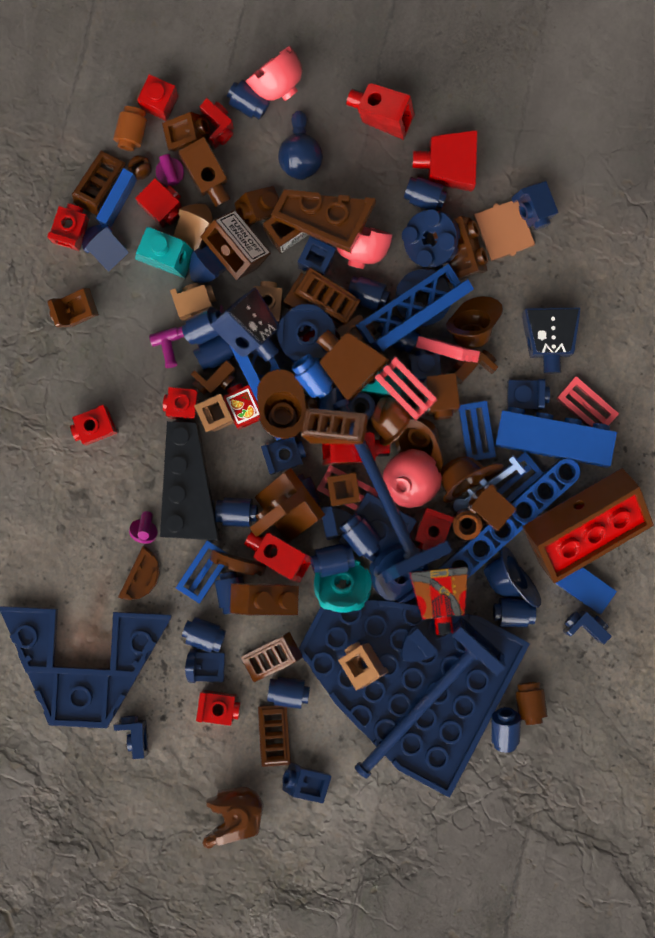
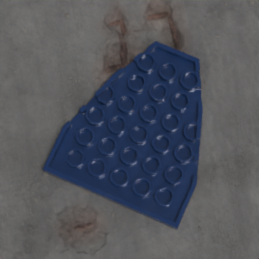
[299,600,530,798]

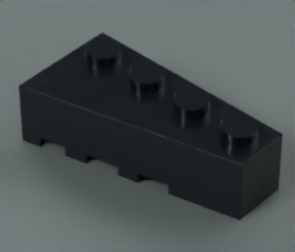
[160,421,220,540]

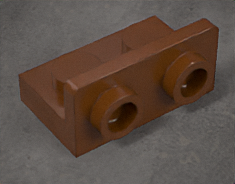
[433,216,488,282]

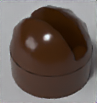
[128,155,152,180]

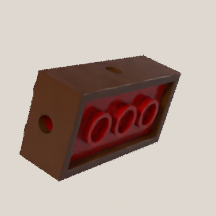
[522,468,654,584]

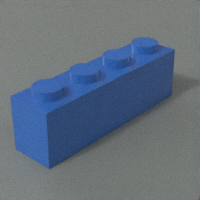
[494,407,617,468]

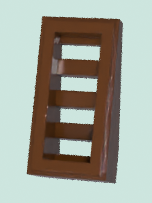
[72,150,126,216]
[293,267,360,324]
[301,409,368,444]
[241,631,303,682]
[258,705,291,767]

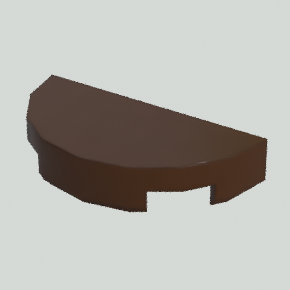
[118,546,160,600]
[210,550,266,576]

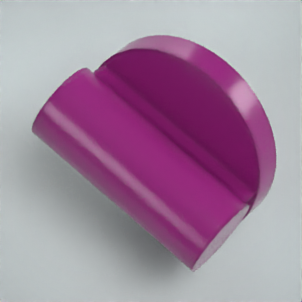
[156,154,184,186]
[129,511,158,544]

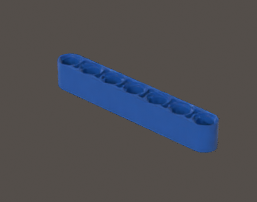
[437,459,581,579]

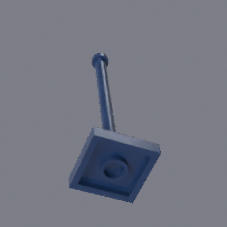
[333,399,452,583]
[355,617,505,779]

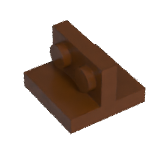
[250,468,325,543]

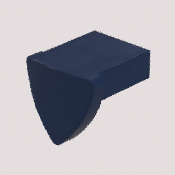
[82,224,129,272]
[190,246,227,283]
[321,506,352,540]
[402,627,437,662]
[185,648,225,684]

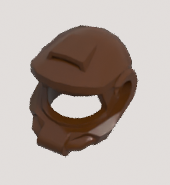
[203,787,264,849]

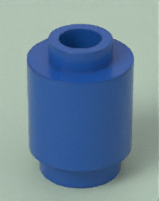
[292,354,333,398]

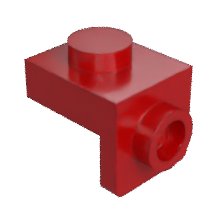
[199,98,234,148]
[163,387,198,420]

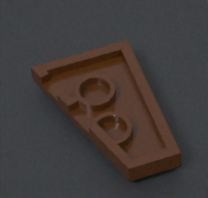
[271,189,376,253]

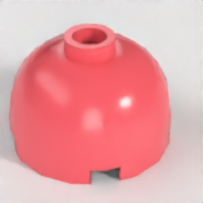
[245,45,303,101]
[336,227,393,269]
[383,449,442,508]

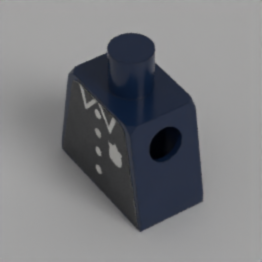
[210,287,279,362]
[522,308,580,374]

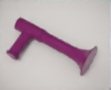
[149,305,225,368]

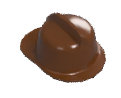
[446,296,503,349]
[257,369,306,439]
[371,394,422,446]
[394,416,443,472]
[441,456,504,503]

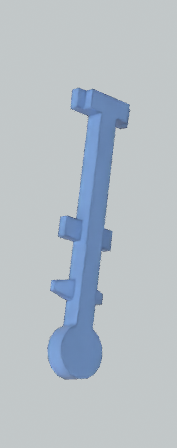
[453,456,526,512]

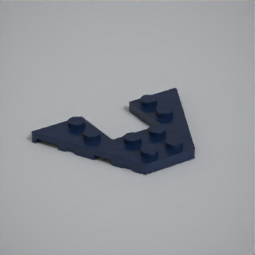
[0,606,172,728]

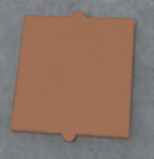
[474,201,535,261]

